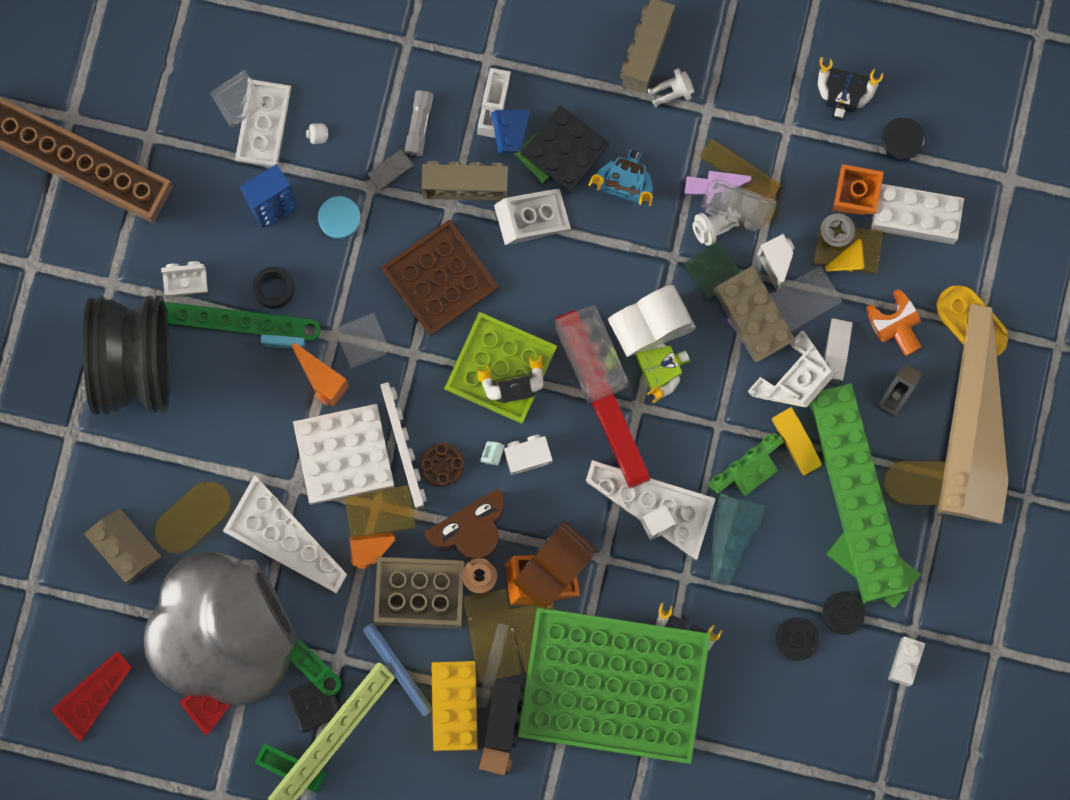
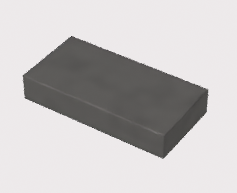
[367,149,414,192]

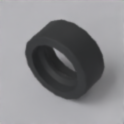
[253,267,294,309]

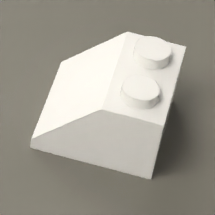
[757,234,794,291]

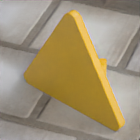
[825,239,865,272]

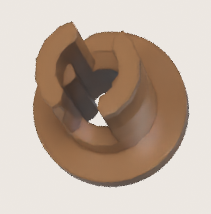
[462,558,497,594]

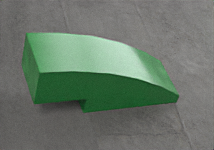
[255,743,327,793]

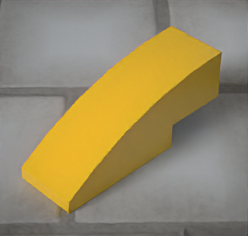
[772,407,822,476]

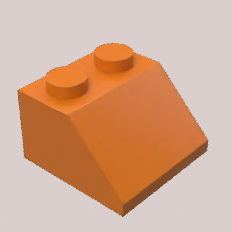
[832,164,884,214]

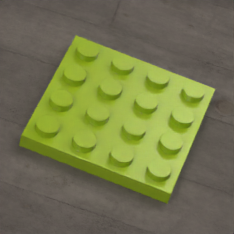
[444,312,557,424]

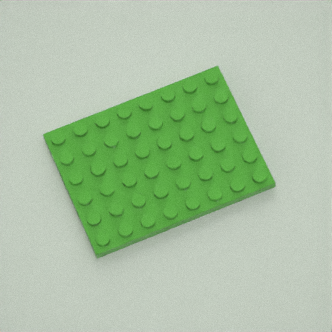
[518,607,710,764]

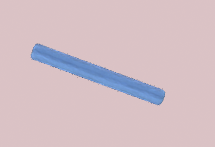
[363,623,433,716]

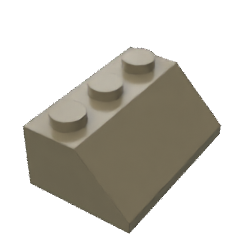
[84,508,162,585]

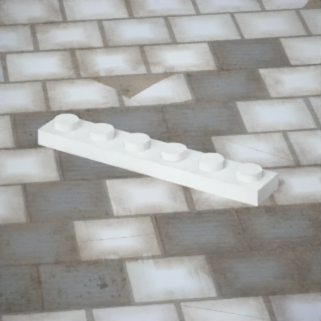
[380,382,427,510]

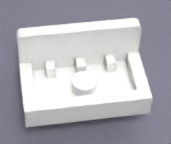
[161,261,208,297]

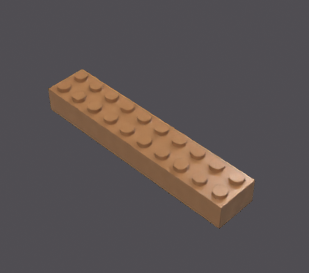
[0,98,173,224]

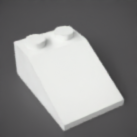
[494,189,571,245]

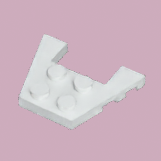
[748,330,834,407]

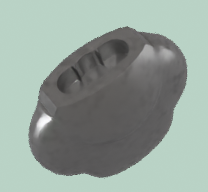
[144,552,298,706]

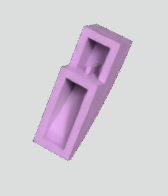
[685,171,752,196]

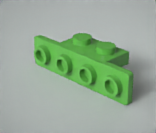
[708,433,784,496]

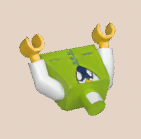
[636,343,690,403]

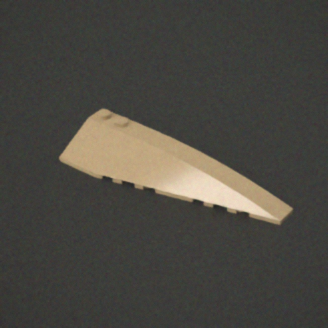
[938,304,1008,524]

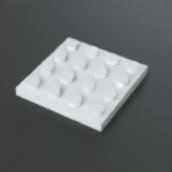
[293,404,394,505]

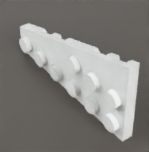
[586,460,716,561]
[223,475,347,594]

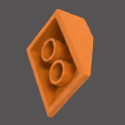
[292,342,349,407]
[504,555,580,605]

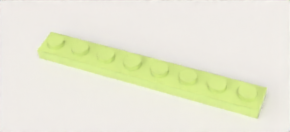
[268,663,395,800]

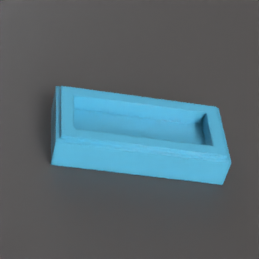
[261,334,306,349]

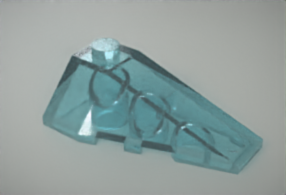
[711,493,767,586]

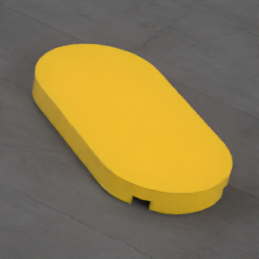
[936,285,1008,357]

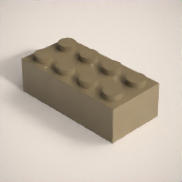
[620,0,675,94]
[422,161,508,201]
[712,266,795,363]

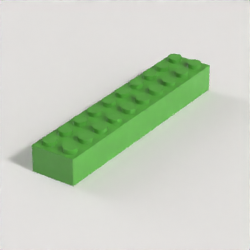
[809,383,908,604]

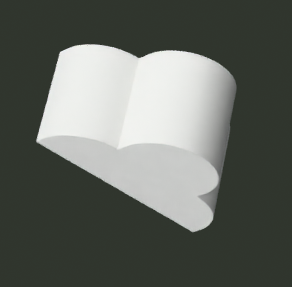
[608,285,696,357]

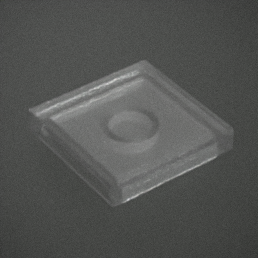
[210,70,267,128]
[335,313,390,369]

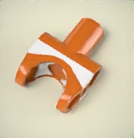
[866,289,922,357]

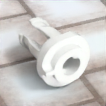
[647,68,695,108]
[693,207,740,246]

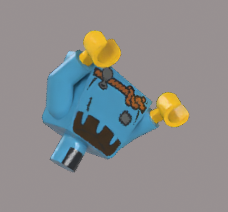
[589,150,653,206]

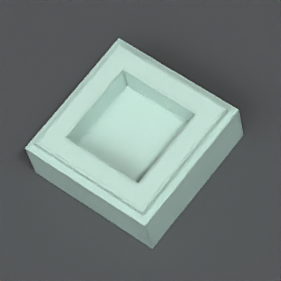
[481,441,505,465]

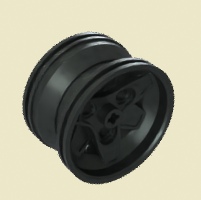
[83,295,171,415]

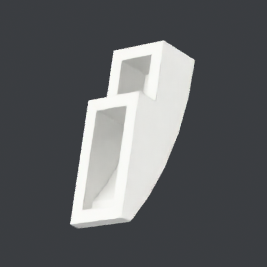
[477,68,511,138]

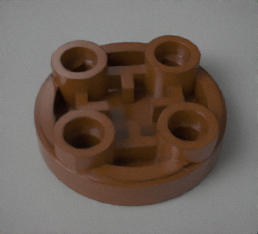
[421,443,464,487]

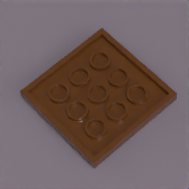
[381,219,499,337]

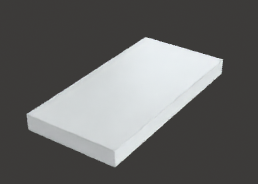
[235,79,292,167]

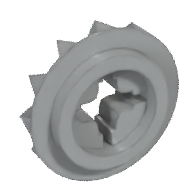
[821,213,855,248]

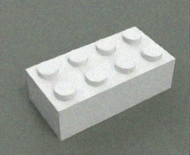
[871,184,964,245]

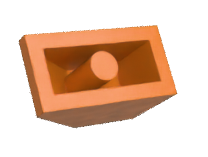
[349,532,395,569]

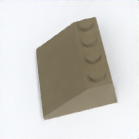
[374,557,464,629]

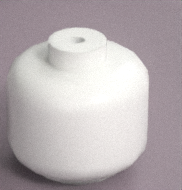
[306,123,328,144]

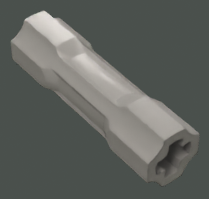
[404,90,434,157]

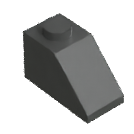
[878,363,922,416]

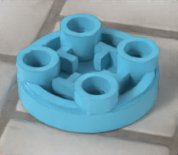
[318,196,361,240]

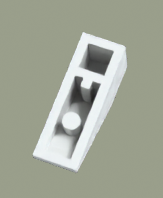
[823,318,853,385]

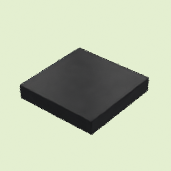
[286,679,340,733]

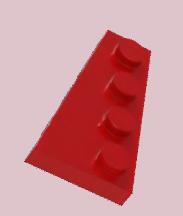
[51,651,132,742]
[179,696,231,736]

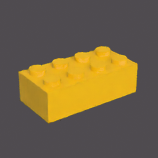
[432,661,478,751]

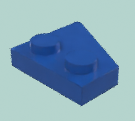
[491,109,530,153]

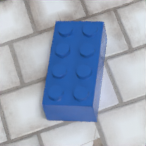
[240,164,297,227]

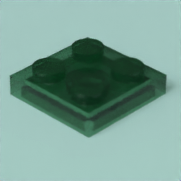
[683,240,741,300]

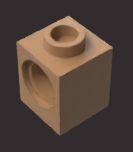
[479,747,513,776]

